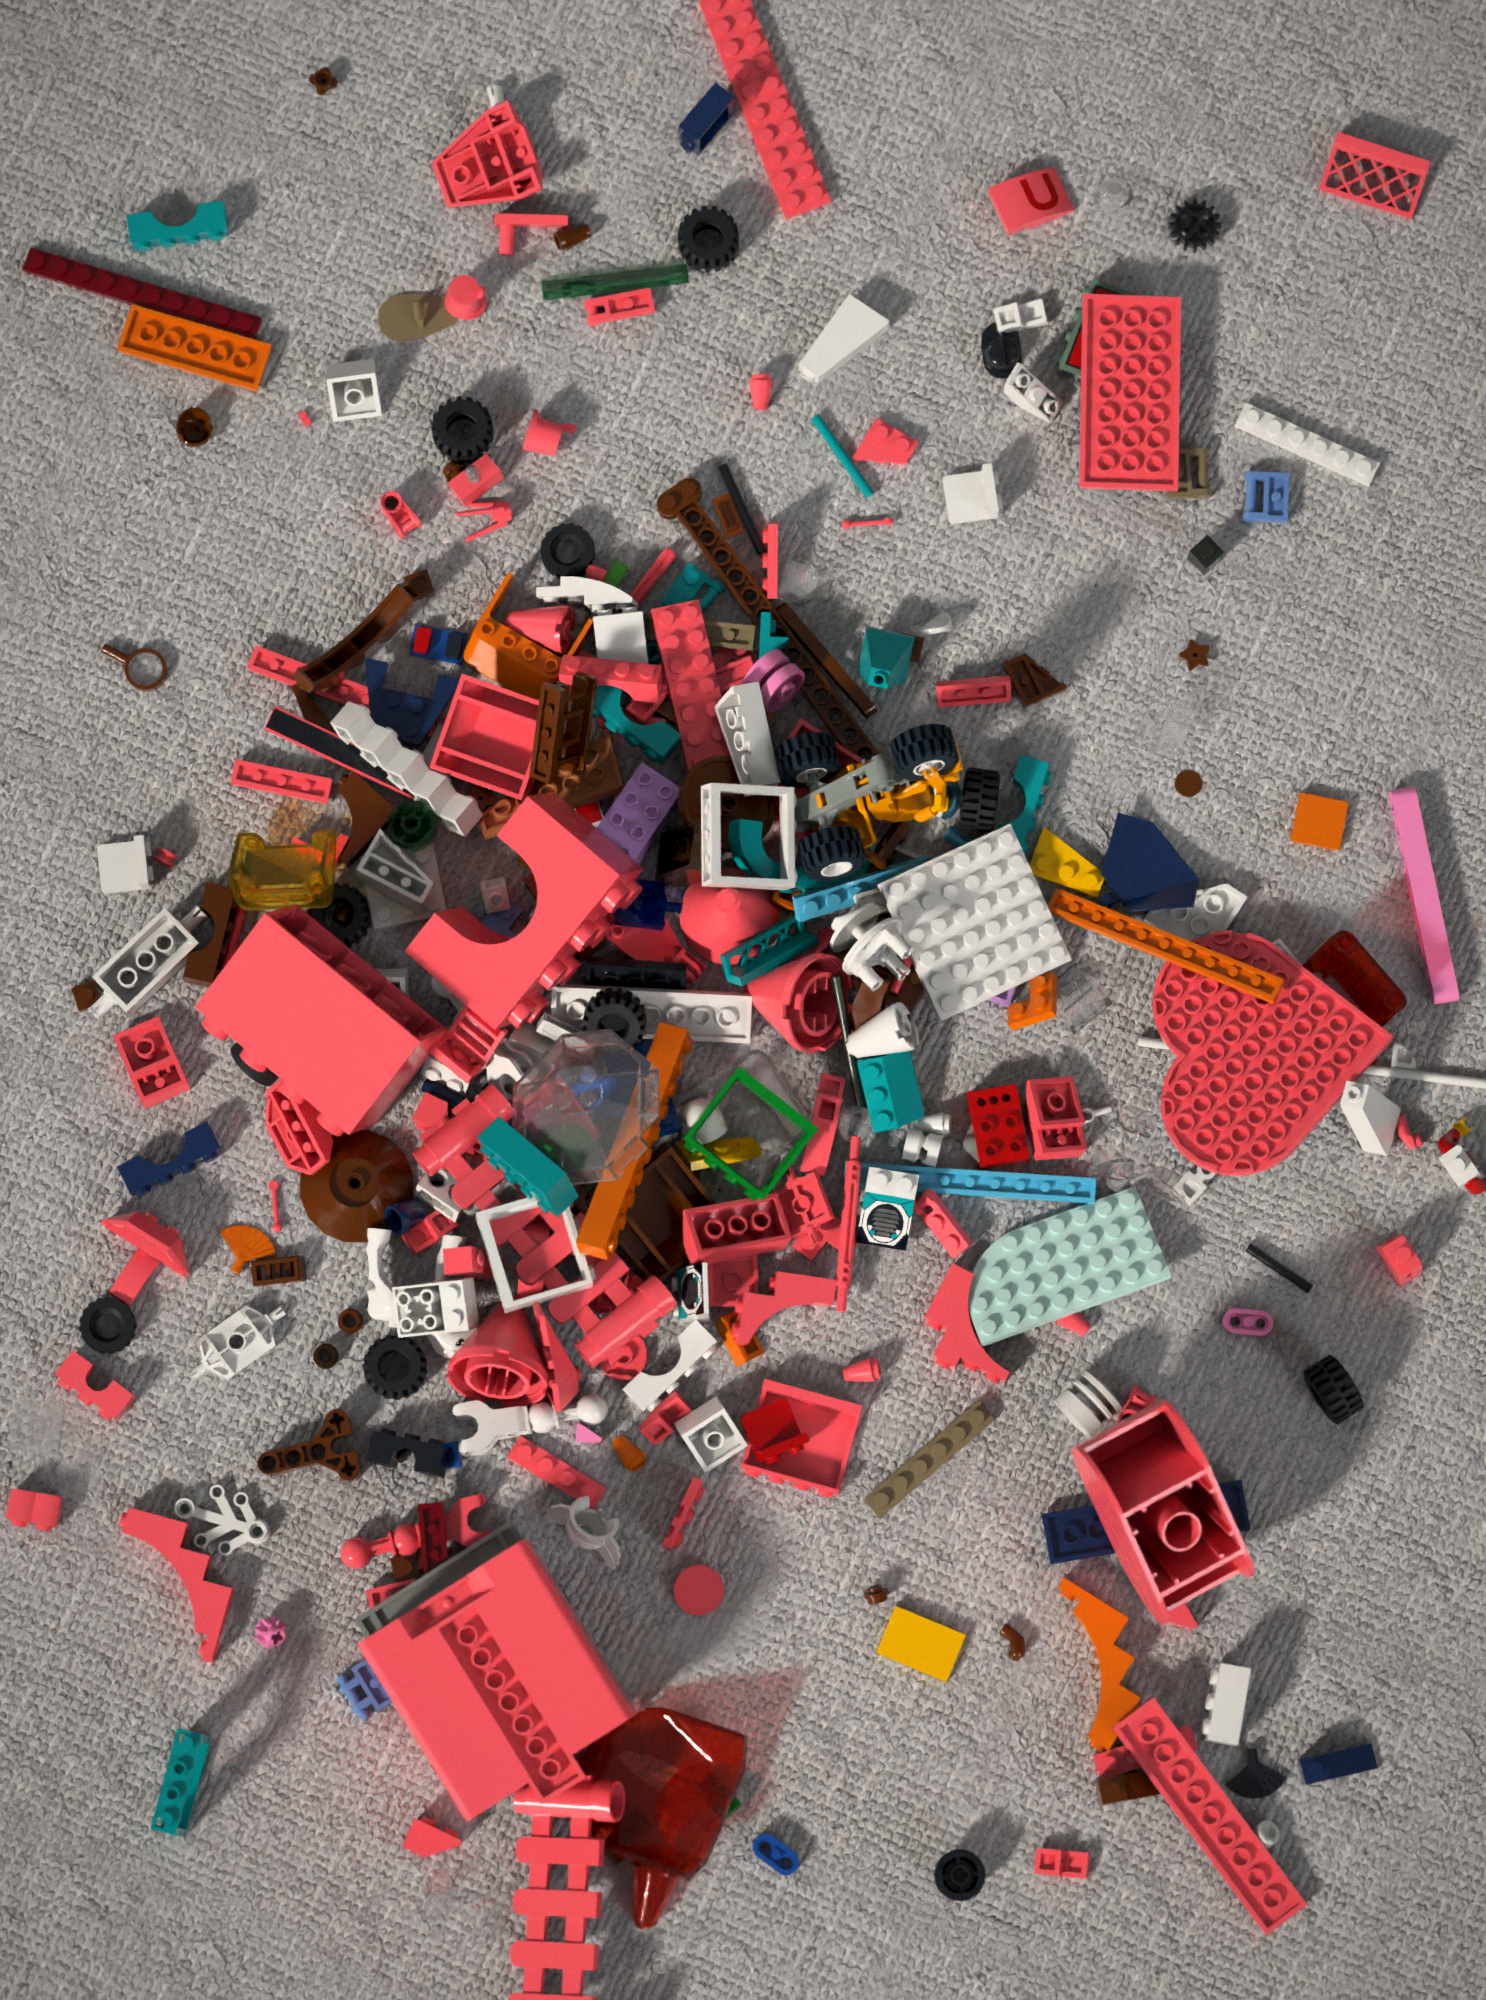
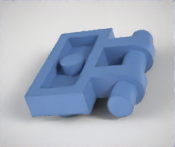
[336,1659,393,1722]

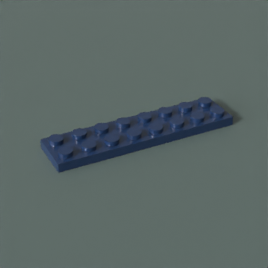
[1041,1480,1251,1565]

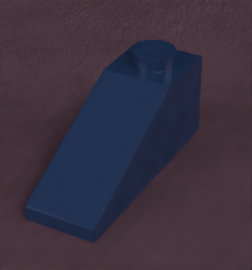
[1297,1743,1378,1786]

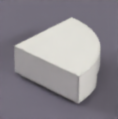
[1391,1042,1416,1070]

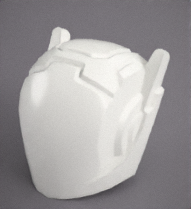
[677,1094,727,1144]

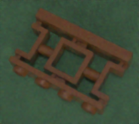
[529,671,598,784]

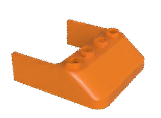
[463,572,594,700]

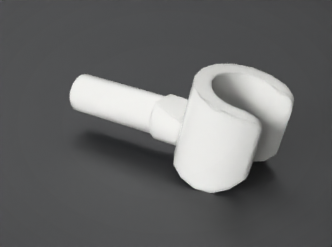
[1082,1106,1112,1125]

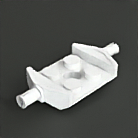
[189,1305,286,1381]

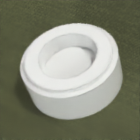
[1253,1820,1280,1848]

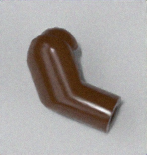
[999,1623,1026,1661]

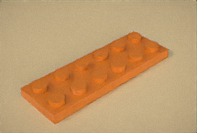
[117,304,272,392]

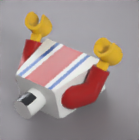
[1438,1117,1486,1195]

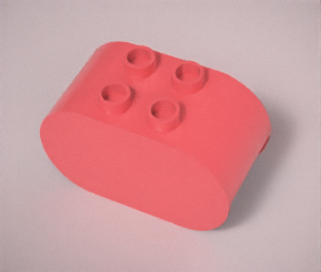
[1072,1398,1255,1625]

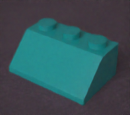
[857,1051,925,1133]

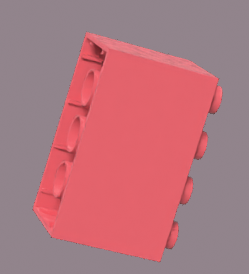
[195,904,448,1136]

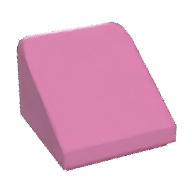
[576,1422,602,1443]

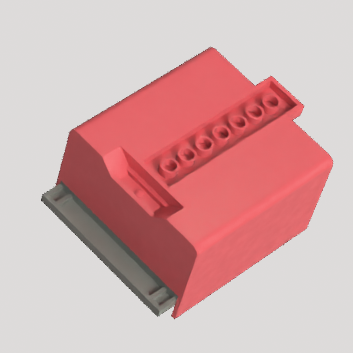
[355,1521,638,1822]

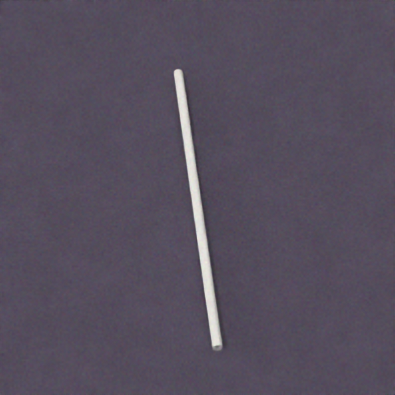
[1138,1036,1486,1089]

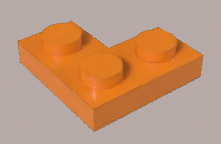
[1008,972,1057,1031]

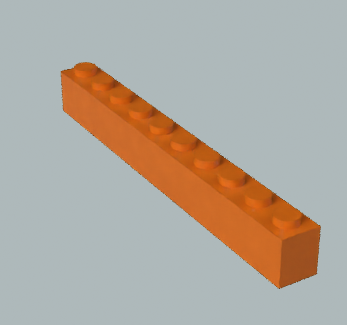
[576,1022,693,1260]

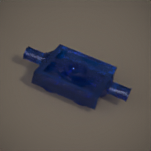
[614,879,682,930]

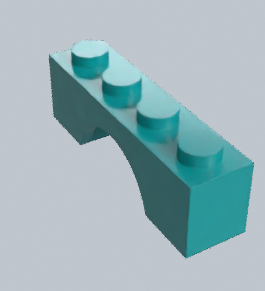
[126,201,229,252]
[593,685,681,764]
[997,755,1052,855]

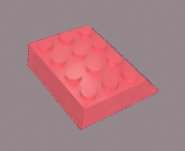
[429,674,539,801]

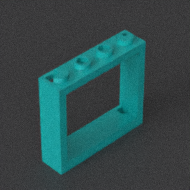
[150,1728,212,1837]

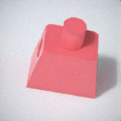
[1374,1234,1422,1287]

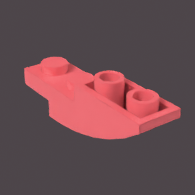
[800,1073,846,1177]

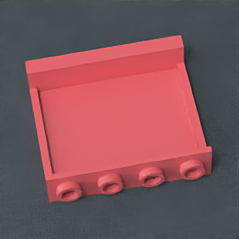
[740,1379,862,1498]

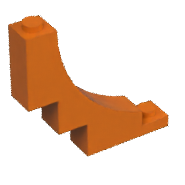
[1057,1578,1141,1752]

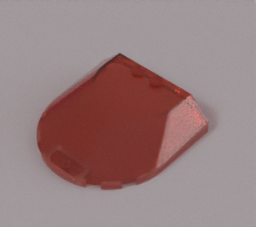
[579,1707,747,1881]

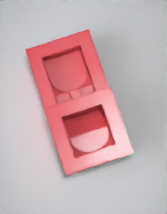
[401,1210,459,1256]
[109,1248,159,1307]
[639,1390,692,1446]
[1034,1848,1090,1879]

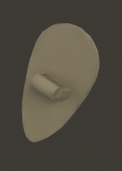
[378,294,459,342]

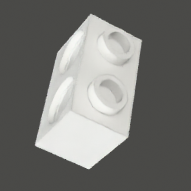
[414,1168,465,1222]

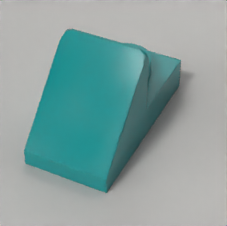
[759,612,790,659]

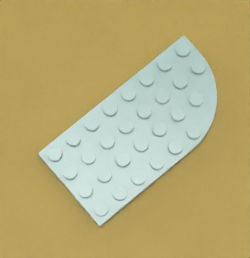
[968,1186,1171,1347]

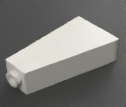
[799,294,890,384]
[1340,1081,1401,1156]

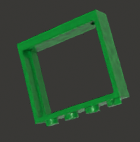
[682,1067,819,1201]

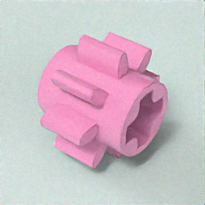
[255,1615,286,1649]

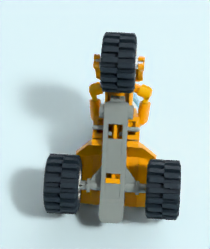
[774,724,963,881]

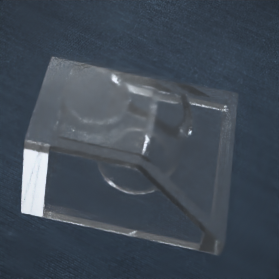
[777,559,835,607]

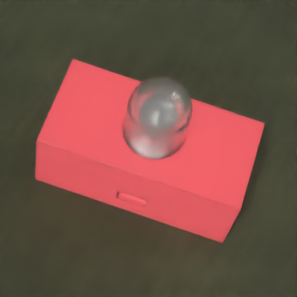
[448,453,504,508]

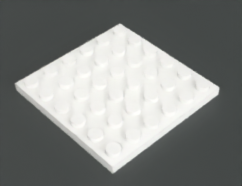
[877,823,1072,1022]

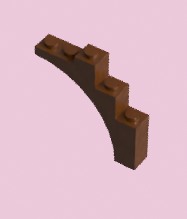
[292,581,424,693]

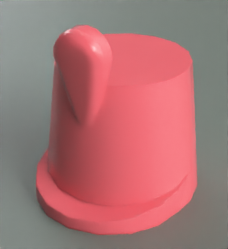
[444,275,487,320]
[522,409,576,457]

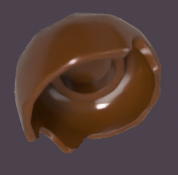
[175,407,213,448]

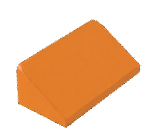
[714,1311,765,1367]

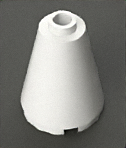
[846,1002,919,1058]

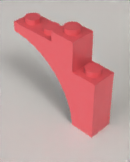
[924,1263,1010,1384]

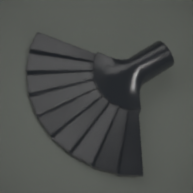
[1225,1748,1287,1799]

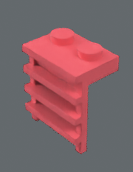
[429,1005,508,1083]

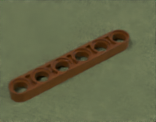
[776,602,878,719]

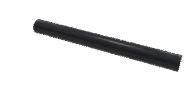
[718,464,766,555]

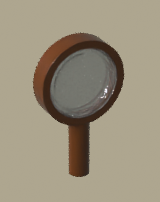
[101,644,168,691]

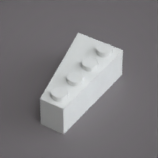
[714,682,780,797]

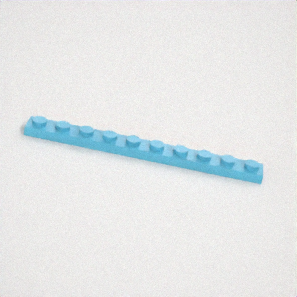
[844,1162,1096,1204]

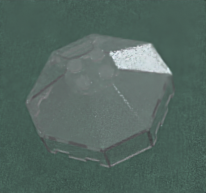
[512,1029,659,1185]

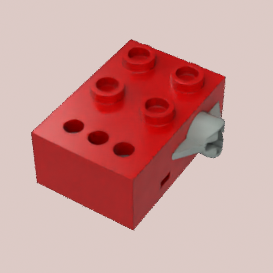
[963,1084,1030,1170]

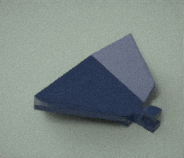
[1099,813,1199,912]

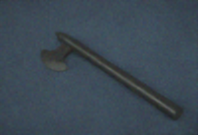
[831,974,866,1120]

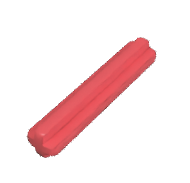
[630,548,676,607]

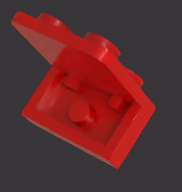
[741,1398,810,1464]

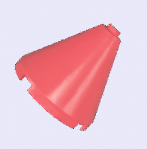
[679,867,779,966]
[743,953,853,1054]
[447,1296,549,1408]

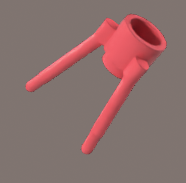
[456,501,512,542]

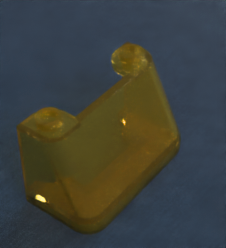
[227,829,337,910]

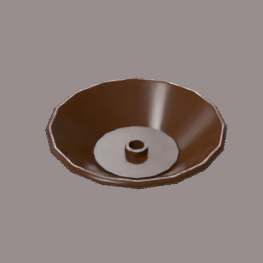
[300,1130,413,1242]

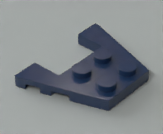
[366,658,460,747]

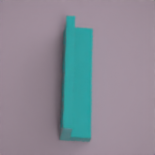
[720,913,819,986]

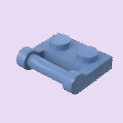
[1243,471,1289,523]

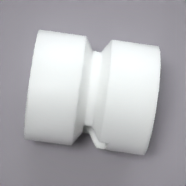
[901,1127,943,1167]

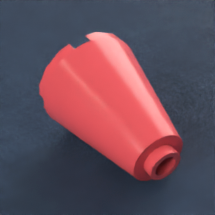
[504,605,575,654]

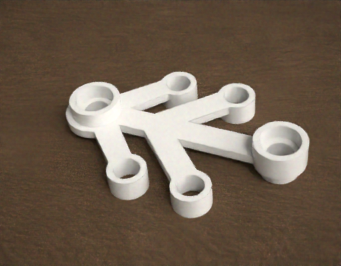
[174,1484,270,1556]

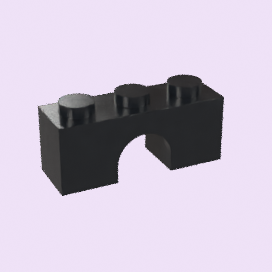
[366,1428,451,1479]

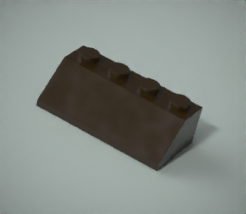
[655,820,723,887]

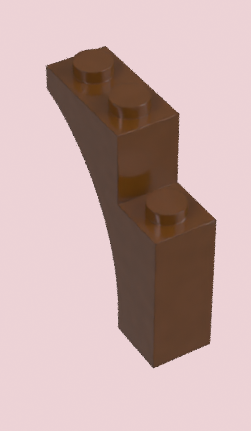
[848,966,894,1060]

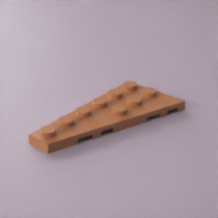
[479,728,625,840]

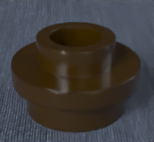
[313,1344,339,1369]

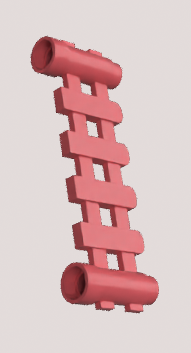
[412,1084,678,1368]
[508,1776,625,2000]

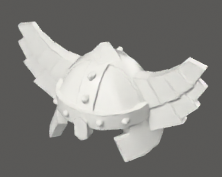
[543,1496,621,1570]

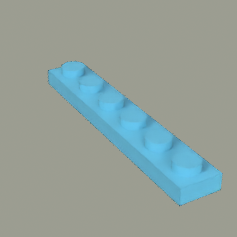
[792,855,931,922]

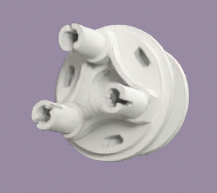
[830,903,914,991]

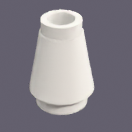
[914,1112,952,1137]

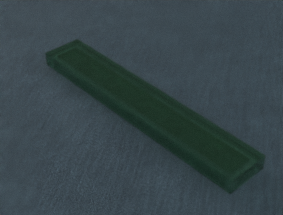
[541,264,689,300]

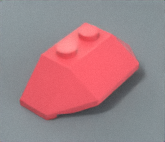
[266,1079,333,1175]
[100,1211,190,1279]

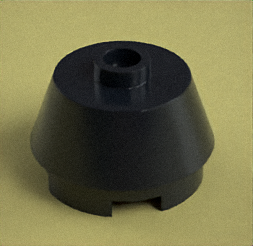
[934,1849,986,1901]

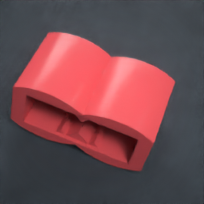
[6,1488,64,1532]

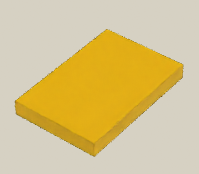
[876,1606,966,1682]

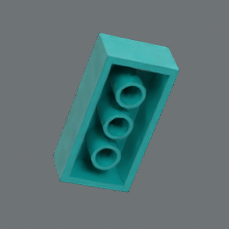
[477,1116,579,1217]

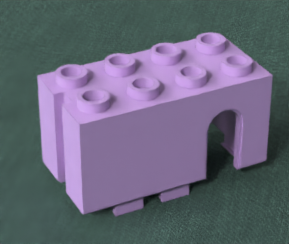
[597,762,680,865]

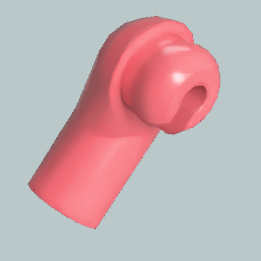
[1396,1115,1423,1149]

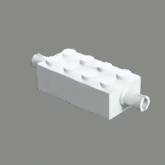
[88,905,207,1020]

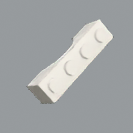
[623,1320,717,1413]

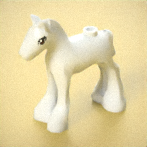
[366,1228,476,1358]

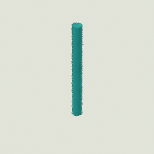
[811,414,874,498]

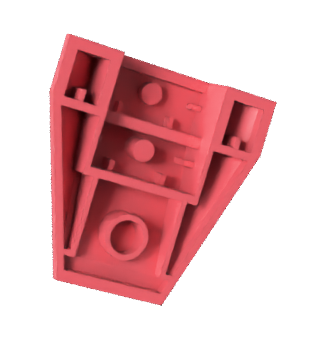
[432,100,543,208]

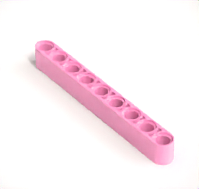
[1389,786,1459,1005]

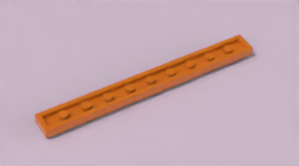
[1048,888,1285,1004]

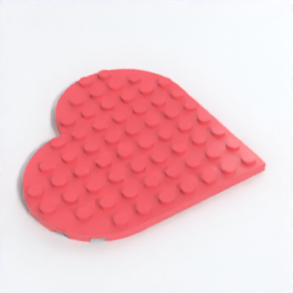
[1152,930,1393,1176]

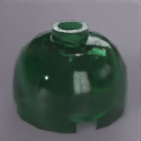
[387,801,438,852]

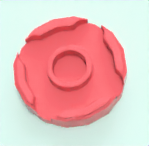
[600,1336,648,1381]
[673,1565,724,1616]

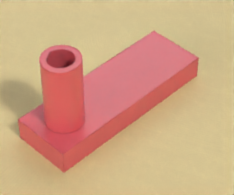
[494,213,569,255]

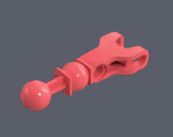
[341,1494,492,1569]

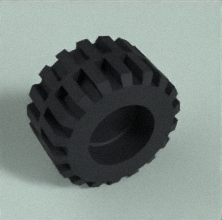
[678,205,739,273]
[431,396,494,463]
[959,767,1000,832]
[307,883,372,948]
[582,987,647,1057]
[363,1334,428,1400]
[1303,1355,1364,1425]

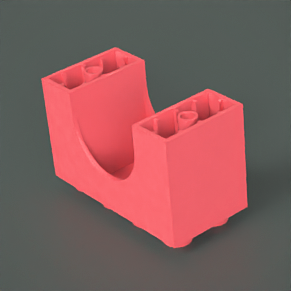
[404,791,644,1030]

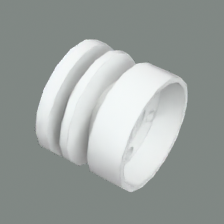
[1054,1371,1122,1438]

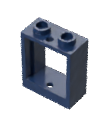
[678,82,735,156]

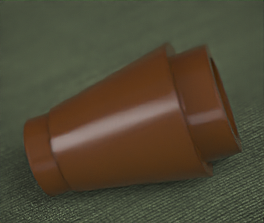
[553,223,591,251]

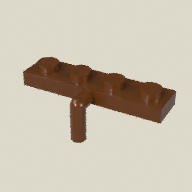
[850,821,910,907]

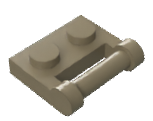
[1167,448,1212,500]

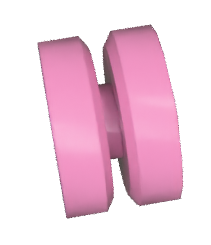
[742,649,805,713]

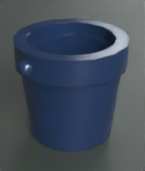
[384,1198,426,1236]

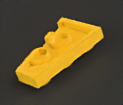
[1029,827,1104,899]
[674,1137,762,1171]

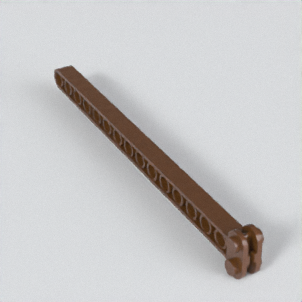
[657,478,879,764]

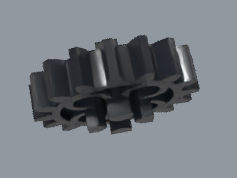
[1168,198,1222,253]

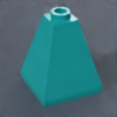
[857,626,915,689]

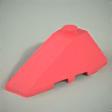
[533,1301,582,1413]

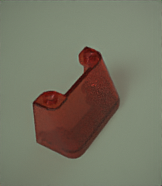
[1302,930,1407,1029]

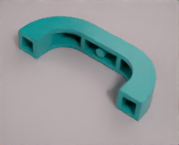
[729,819,875,893]

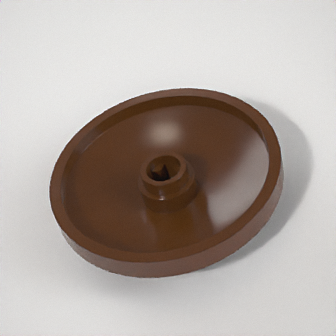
[678,755,775,853]

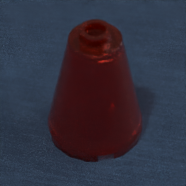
[632,1855,683,1930]

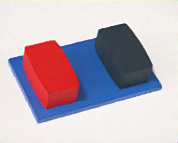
[409,624,468,665]

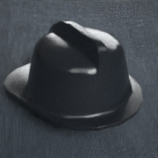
[981,322,1022,379]

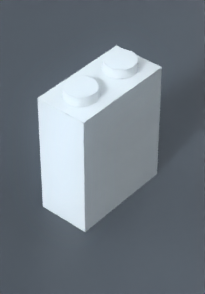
[593,606,648,664]

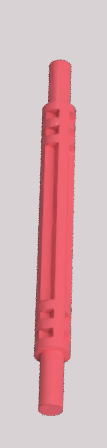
[836,1136,861,1312]

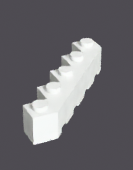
[330,701,483,837]

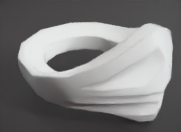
[918,612,952,635]

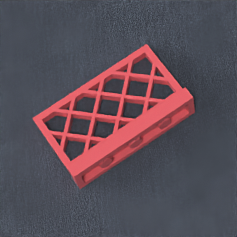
[1319,132,1431,220]

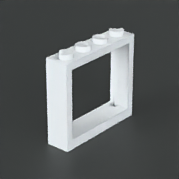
[701,783,798,890]
[476,1197,596,1313]

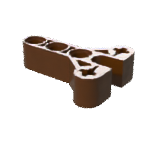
[257,1409,362,1483]

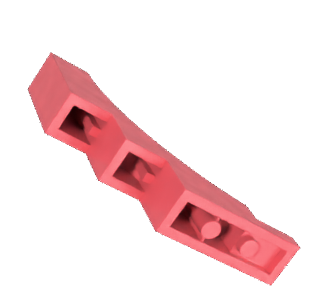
[119,1508,234,1664]

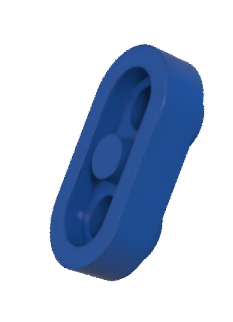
[753,1834,799,1875]

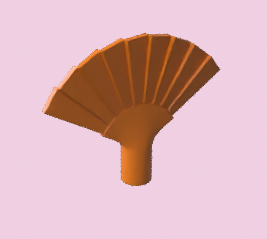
[220,1225,276,1275]

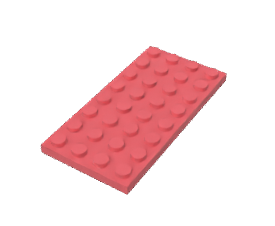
[1079,294,1181,492]

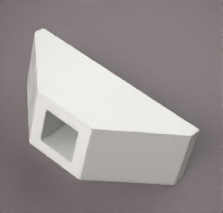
[1004,363,1063,423]

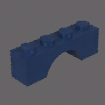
[117,1121,222,1197]

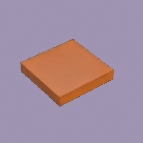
[1290,792,1349,851]

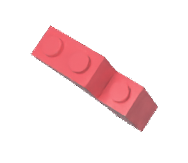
[731,1271,837,1345]

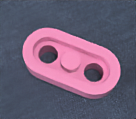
[1222,1308,1273,1337]

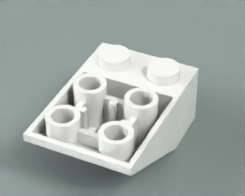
[392,1277,479,1338]

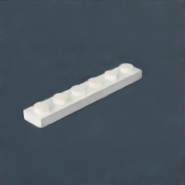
[1235,402,1380,487]

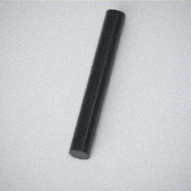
[1245,1243,1313,1293]

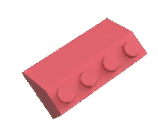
[683,1193,792,1266]

